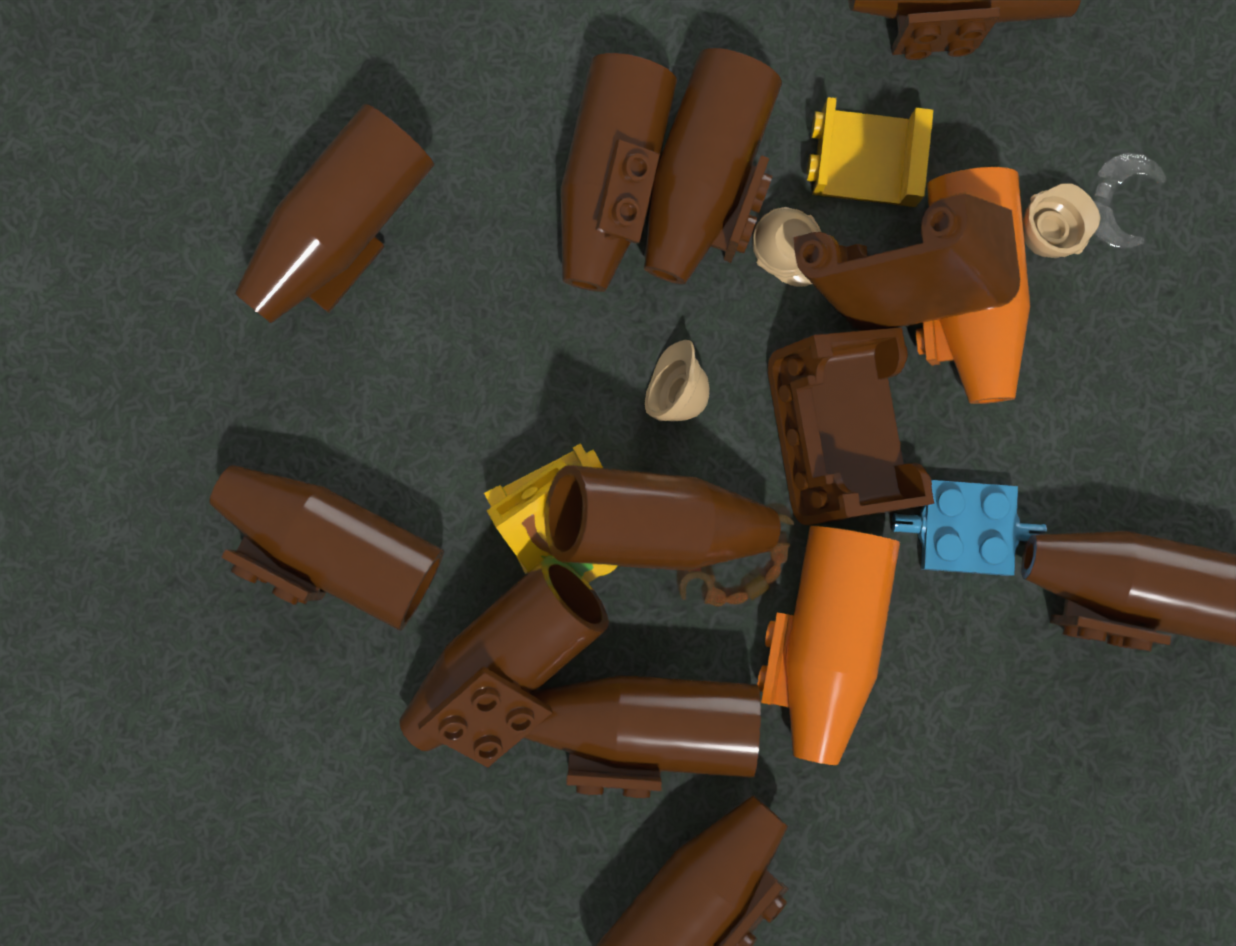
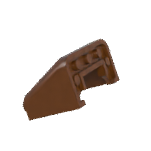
[793,193,1020,331]
[768,327,934,525]

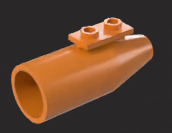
[916,167,1030,404]
[757,526,900,765]

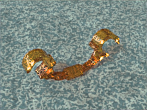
[679,515,794,607]

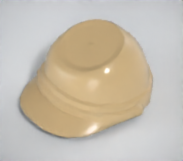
[1023,183,1101,258]
[752,207,821,286]
[645,340,709,422]

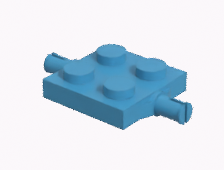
[892,480,1047,576]

